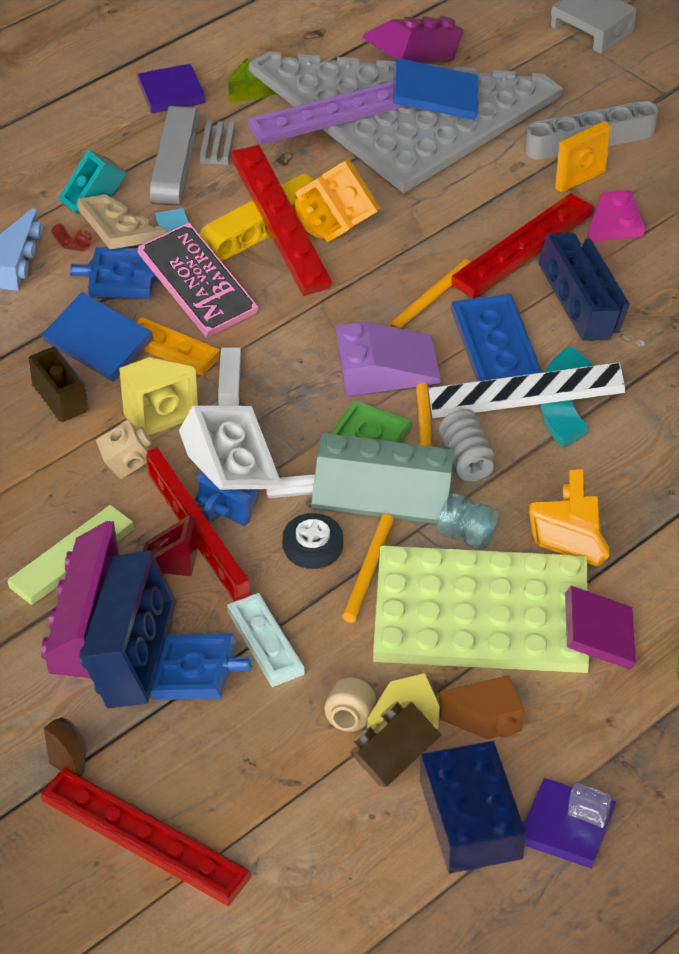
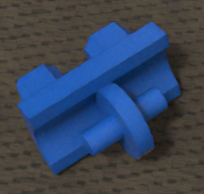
[196,472,258,527]

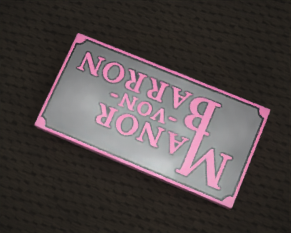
[138,223,258,338]

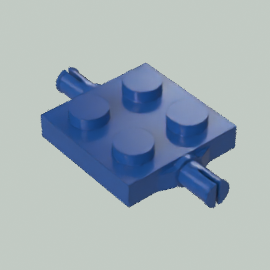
[70,247,158,299]
[150,633,253,700]

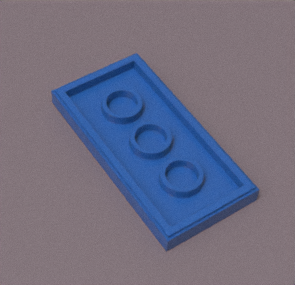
[451,293,542,381]

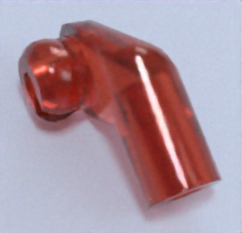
[51,224,92,251]

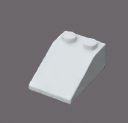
[179,406,282,490]

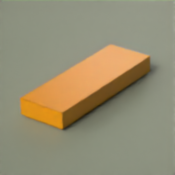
[136,317,220,376]

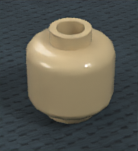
[324,677,376,732]

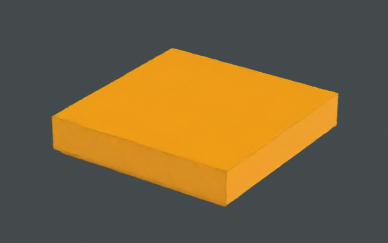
[555,121,611,193]

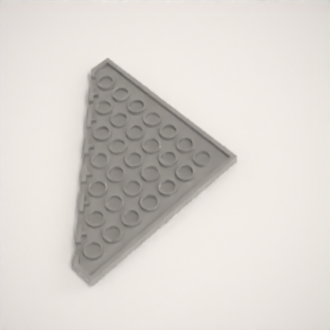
[249,51,563,193]

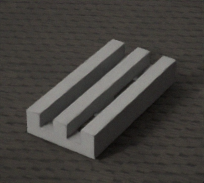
[200,121,235,165]

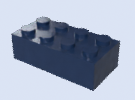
[79,551,177,709]

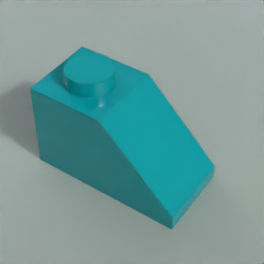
[58,149,127,214]

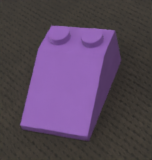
[335,321,441,397]

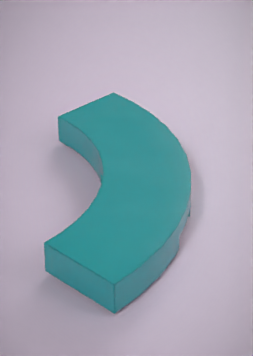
[539,346,592,448]

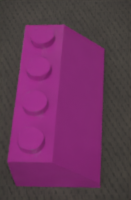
[41,521,119,678]

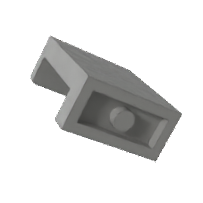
[551,0,637,54]

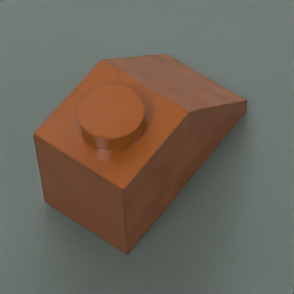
[439,675,524,739]

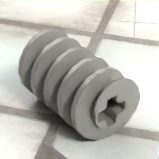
[439,409,494,482]

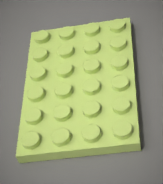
[373,546,589,673]

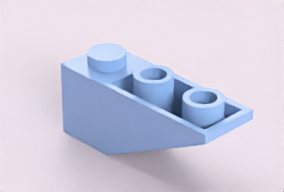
[0,208,43,291]

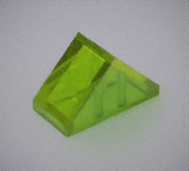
[227,58,278,104]

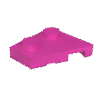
[587,190,645,242]

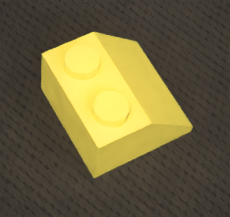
[119,357,198,435]

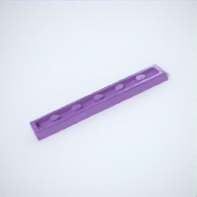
[248,81,407,145]

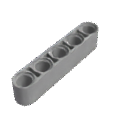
[525,101,659,160]
[150,106,198,205]

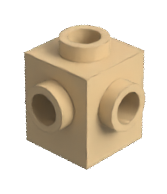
[96,419,152,479]

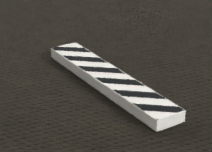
[428,362,625,419]

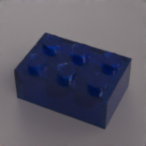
[420,740,526,874]

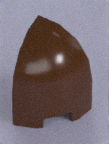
[44,717,86,777]

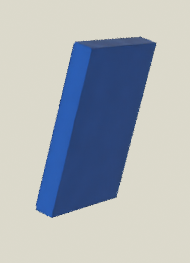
[393,58,478,120]
[42,292,153,382]

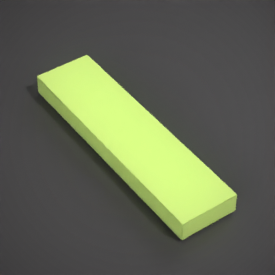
[8,505,134,605]

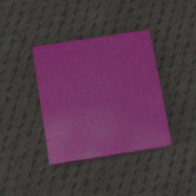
[565,586,636,669]

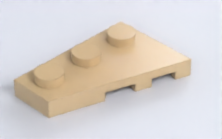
[78,194,166,249]

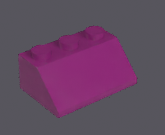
[363,16,464,62]

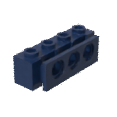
[538,233,630,341]

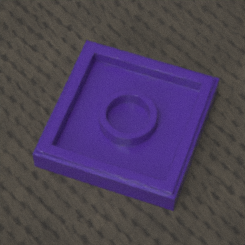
[137,64,205,113]
[519,778,616,869]

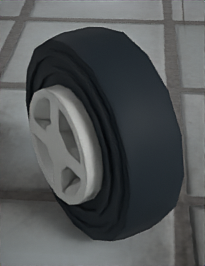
[282,513,343,569]

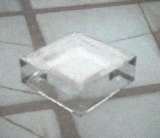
[568,782,612,828]

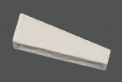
[218,347,241,406]

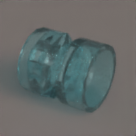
[437,493,499,550]

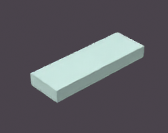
[227,593,304,687]

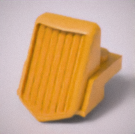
[294,158,381,243]
[529,469,610,566]

